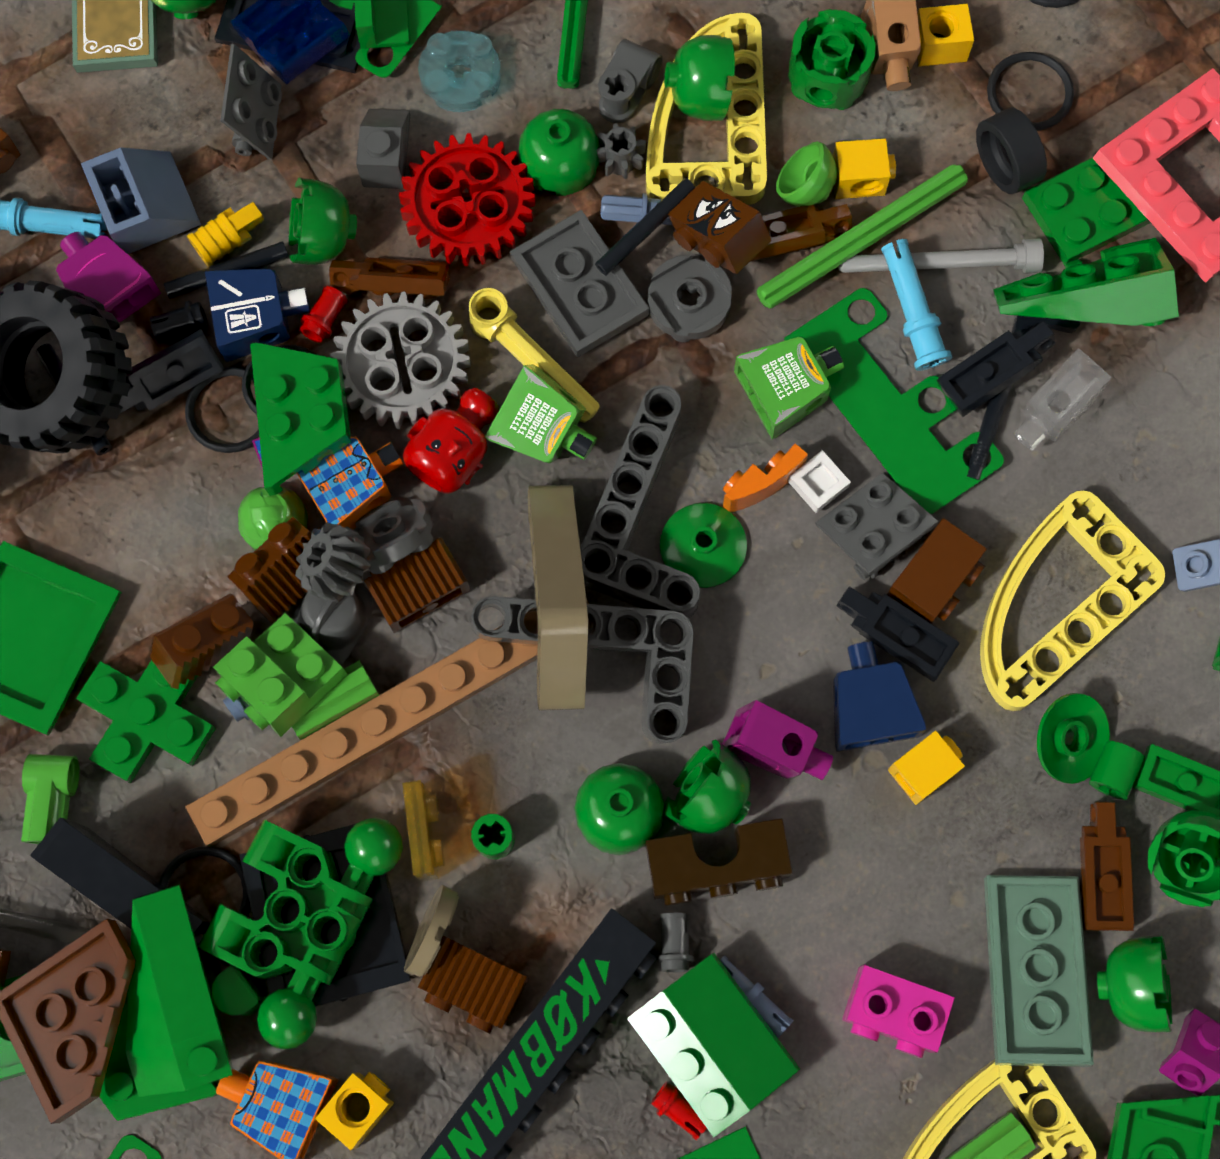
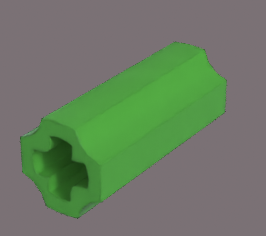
[292,660,379,740]
[945,1112,1036,1159]

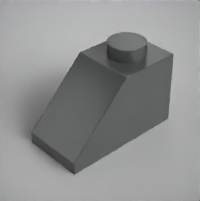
[356,109,411,189]

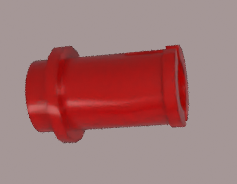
[300,286,348,343]
[651,1081,707,1140]

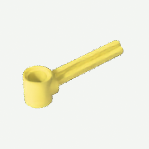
[469,288,600,423]

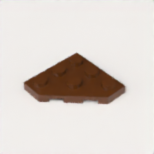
[0,919,136,1124]

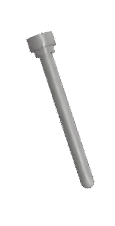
[838,238,1044,273]

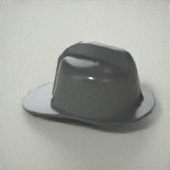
[291,583,372,666]

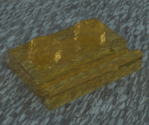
[402,780,445,881]

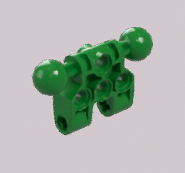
[198,817,403,1050]

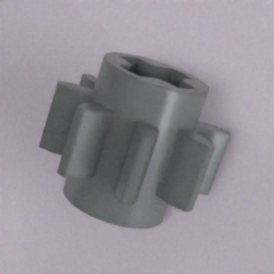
[597,123,646,179]

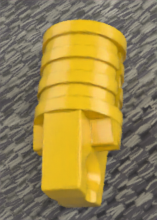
[187,202,264,267]

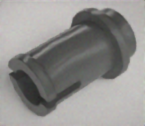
[657,913,694,973]

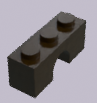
[645,818,793,906]

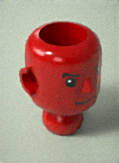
[403,388,499,494]

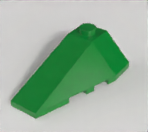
[993,238,1179,326]
[126,884,233,1097]

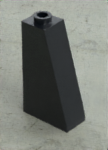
[30,817,210,953]

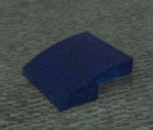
[230,0,350,85]

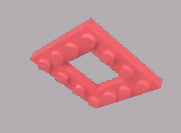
[1093,68,1220,283]

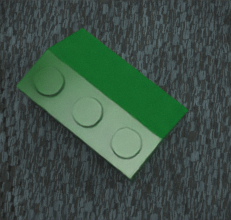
[627,953,800,1137]

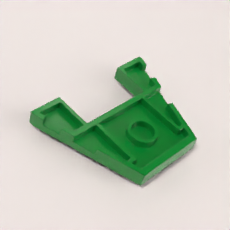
[1107,1094,1220,1159]

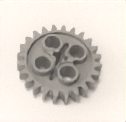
[330,292,471,429]

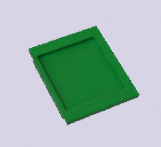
[0,541,122,736]

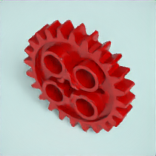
[399,133,536,266]

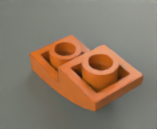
[723,443,808,512]

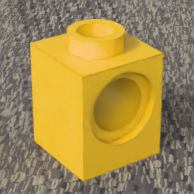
[917,4,974,67]
[833,138,896,199]
[888,730,965,805]
[315,1071,394,1150]

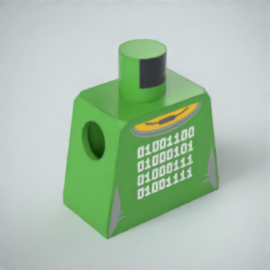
[734,337,844,439]
[485,364,597,463]

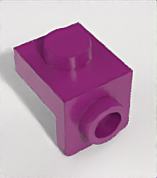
[1159,1008,1220,1095]

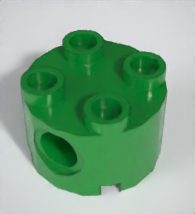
[788,9,876,110]

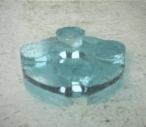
[418,31,501,112]

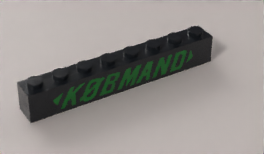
[421,908,657,1159]

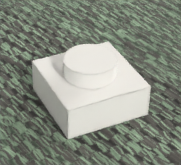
[788,450,851,513]

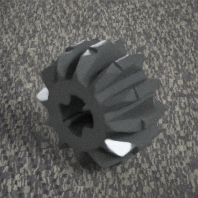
[295,522,371,602]

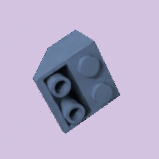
[81,147,201,254]

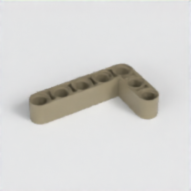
[528,485,588,711]

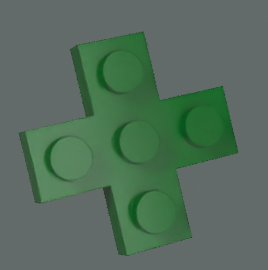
[76,660,216,783]

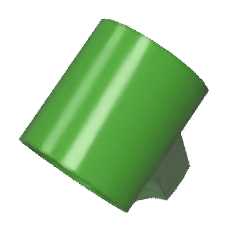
[21,754,80,844]

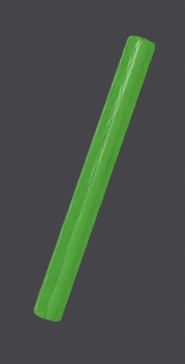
[757,164,968,309]

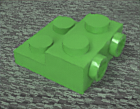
[213,613,348,737]

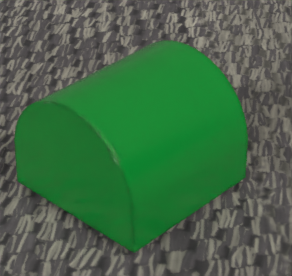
[212,965,266,1016]

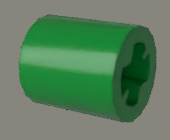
[1089,741,1145,800]
[471,814,515,860]

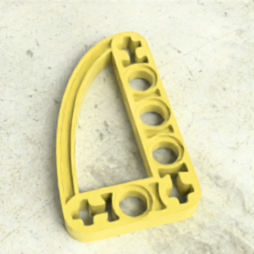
[646,13,767,205]
[980,490,1165,711]
[903,1059,1096,1159]

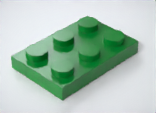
[1022,157,1151,266]

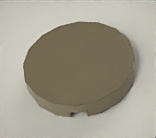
[404,884,459,977]

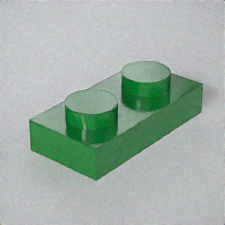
[1133,744,1220,817]

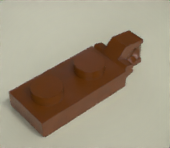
[751,204,852,261]
[329,257,450,299]
[1080,802,1134,931]

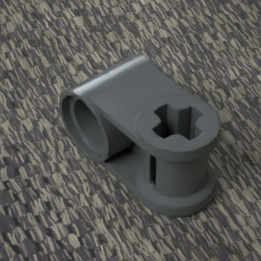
[598,39,663,123]

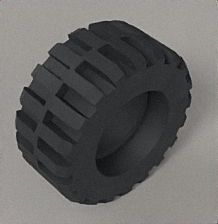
[0,280,132,454]

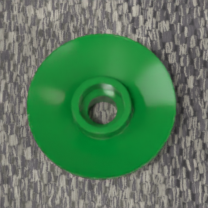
[660,503,747,588]
[1037,693,1110,784]

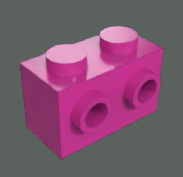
[842,965,955,1058]

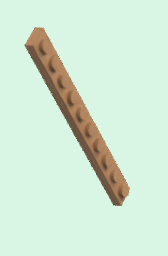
[185,599,593,847]

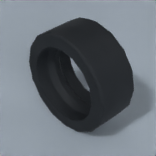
[976,107,1047,194]

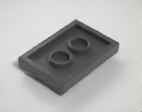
[510,210,649,358]

